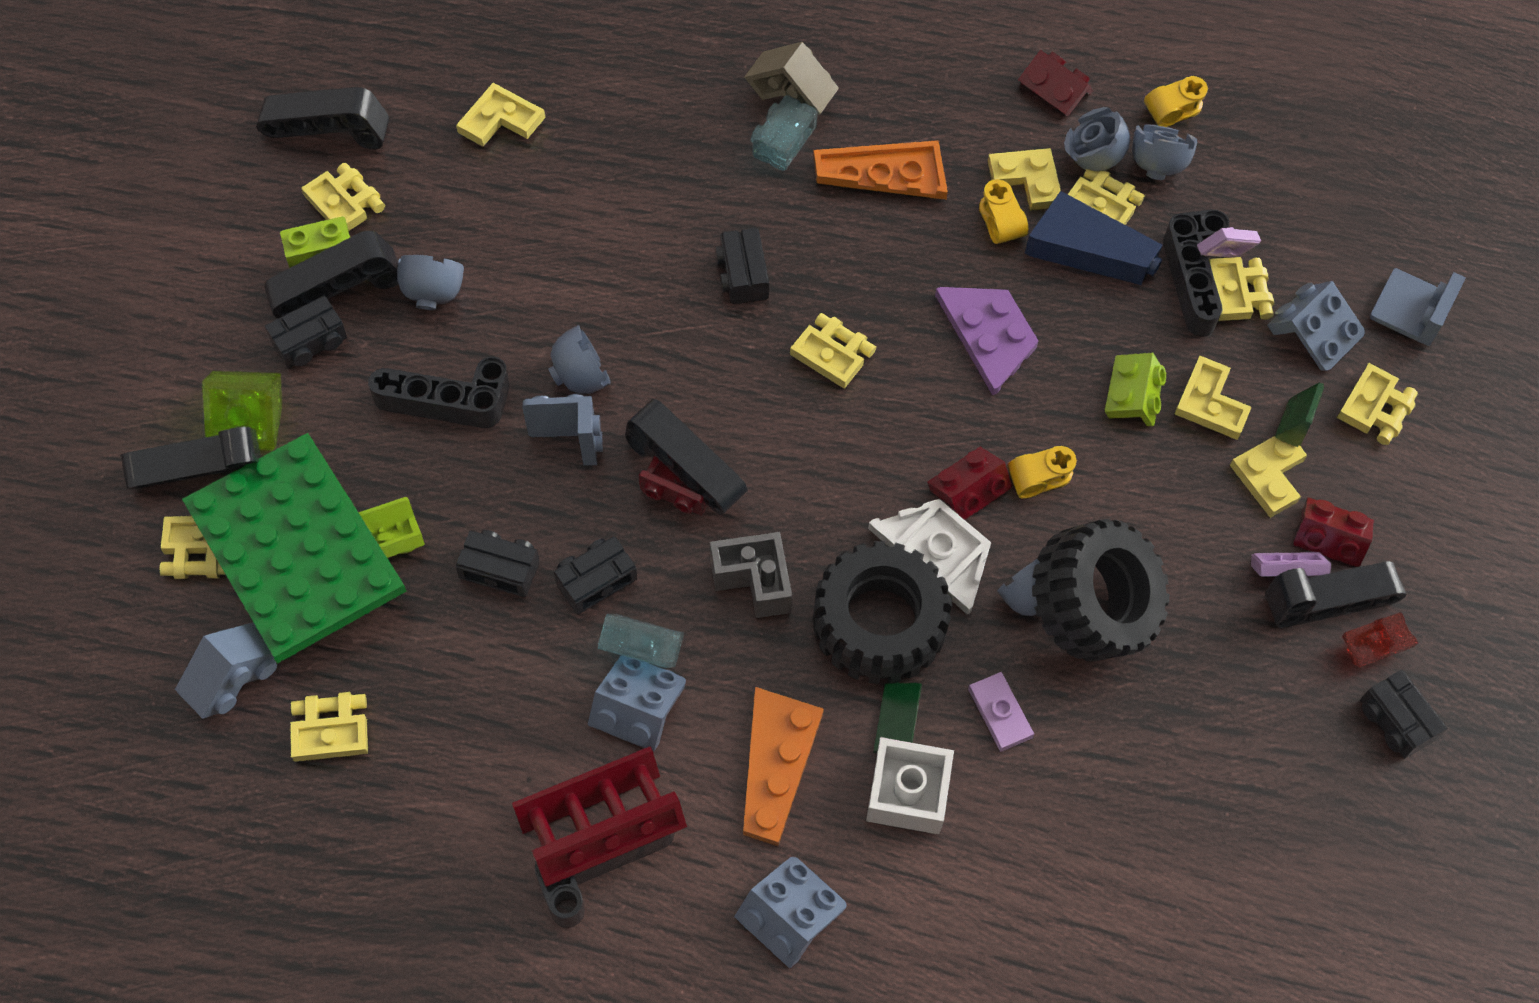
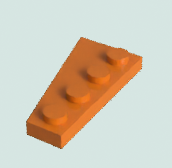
[813,140,948,200]
[743,687,824,846]

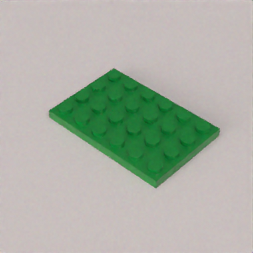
[182,433,407,664]

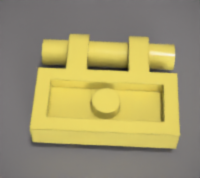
[301,163,385,231]
[1068,169,1145,225]
[1209,257,1274,321]
[790,313,876,389]
[1337,363,1418,445]
[160,516,225,579]
[290,692,368,762]

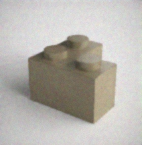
[744,42,839,118]

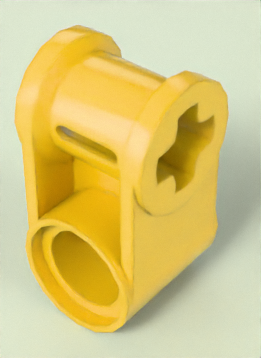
[1144,76,1208,127]
[979,179,1029,244]
[1007,446,1077,499]

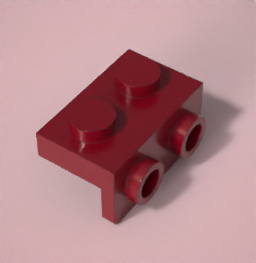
[1018,50,1093,117]
[927,446,1012,520]
[638,456,707,516]
[1293,497,1374,567]

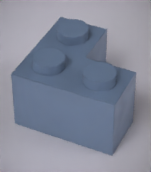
[175,622,277,719]

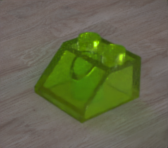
[202,371,282,450]

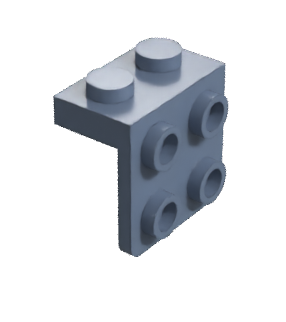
[1267,281,1365,371]
[523,394,603,466]
[588,655,686,752]
[734,857,846,968]

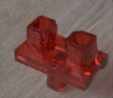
[1342,612,1418,667]

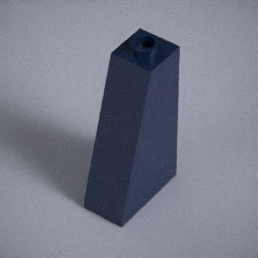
[1025,191,1162,285]

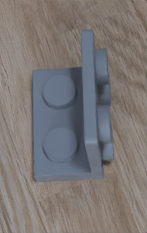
[1369,268,1466,346]

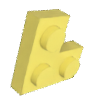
[456,83,545,147]
[988,148,1061,210]
[1175,356,1252,440]
[1230,436,1307,518]

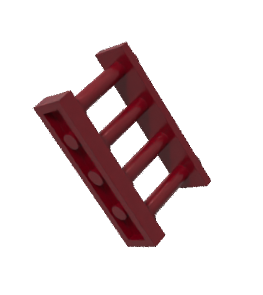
[512,746,687,887]

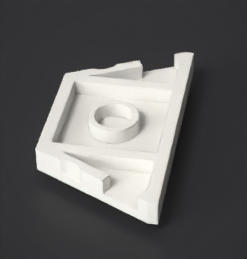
[868,499,991,615]

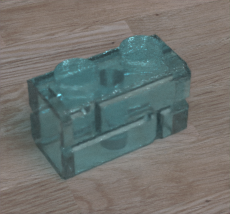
[751,95,817,171]
[598,614,684,668]

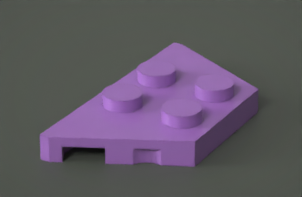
[935,287,1039,395]

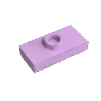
[1197,227,1261,257]
[1251,552,1331,576]
[968,672,1034,752]

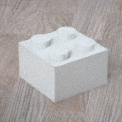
[866,737,954,834]

